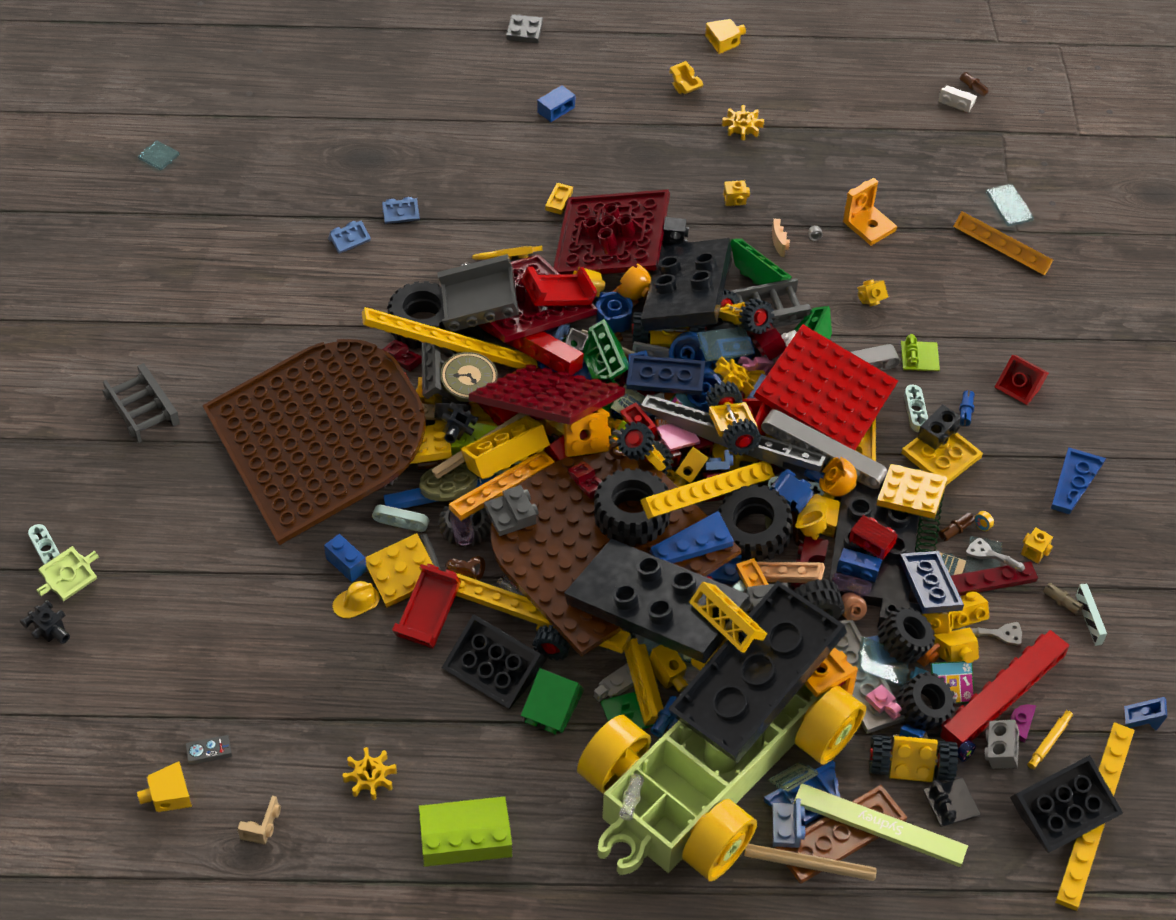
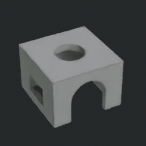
[564,328,588,352]

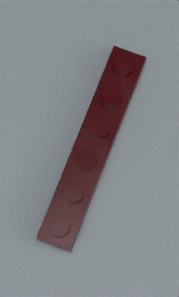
[951,561,1038,596]

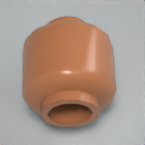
[841,592,867,621]

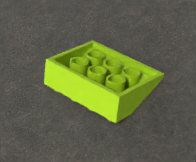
[419,796,512,867]

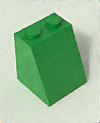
[521,668,584,734]

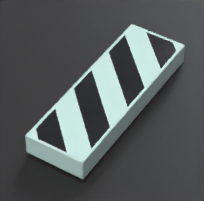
[1076,584,1107,646]

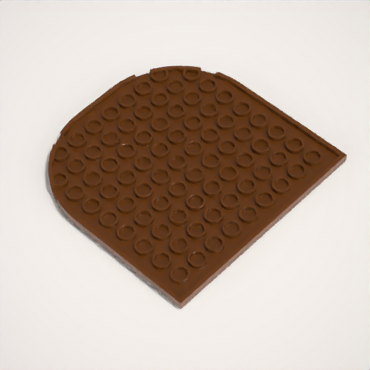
[202,339,426,545]
[491,451,741,657]

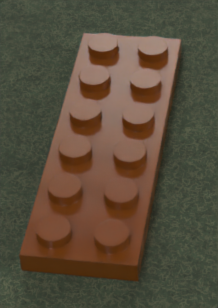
[775,785,907,884]

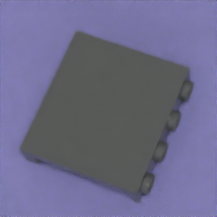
[437,254,519,332]

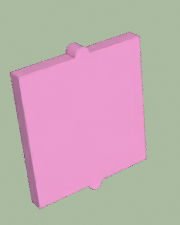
[657,424,700,451]

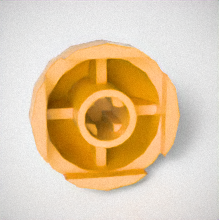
[616,264,651,301]
[819,457,857,496]

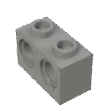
[985,720,1019,769]

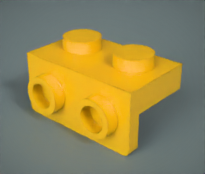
[953,592,989,629]

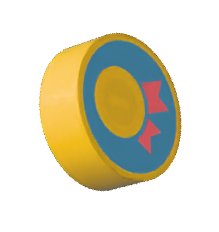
[974,511,994,531]

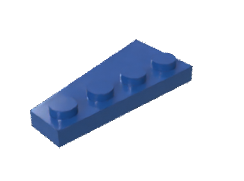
[1051,447,1106,514]
[651,511,734,563]

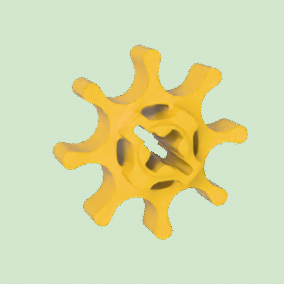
[722,105,764,140]
[714,356,756,396]
[343,747,397,800]

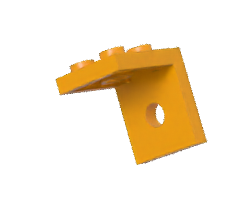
[843,178,897,246]
[563,408,611,457]
[804,648,858,698]

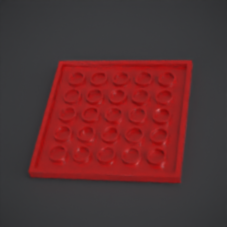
[753,324,898,450]

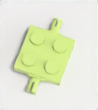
[36,546,99,602]

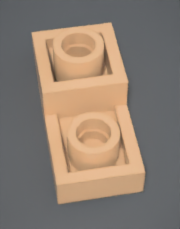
[772,219,790,257]

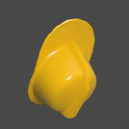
[795,502,827,540]
[333,581,380,618]

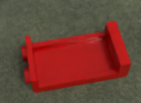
[521,267,597,306]
[392,564,461,649]

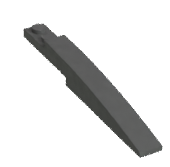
[640,394,827,472]

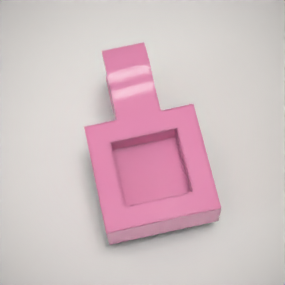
[738,356,774,375]
[865,684,902,720]

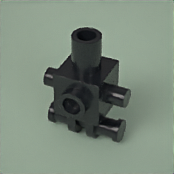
[441,402,479,443]
[20,600,70,644]

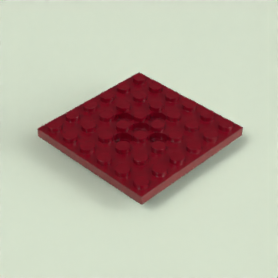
[553,189,670,275]
[485,254,597,343]
[469,364,625,425]

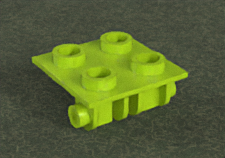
[901,334,940,371]

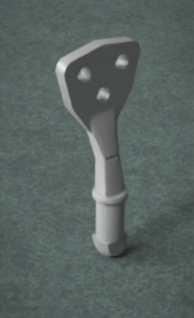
[966,538,1025,572]
[960,622,1022,646]

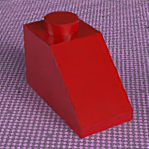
[620,403,658,441]

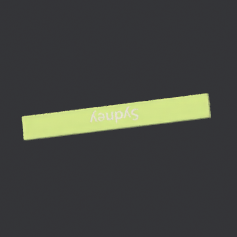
[794,783,968,867]

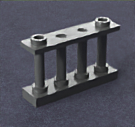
[732,278,811,334]
[422,342,468,405]
[102,363,180,443]

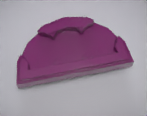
[1010,704,1036,743]

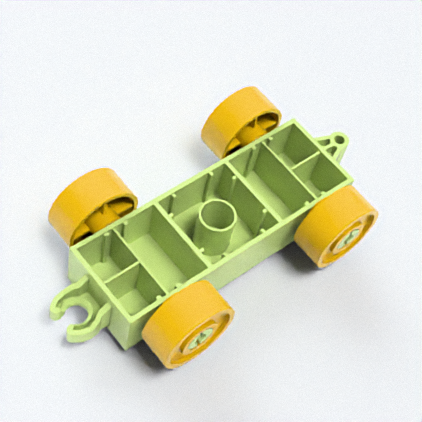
[577,634,866,881]

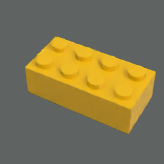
[460,415,550,479]

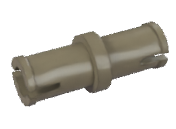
[1043,582,1084,616]

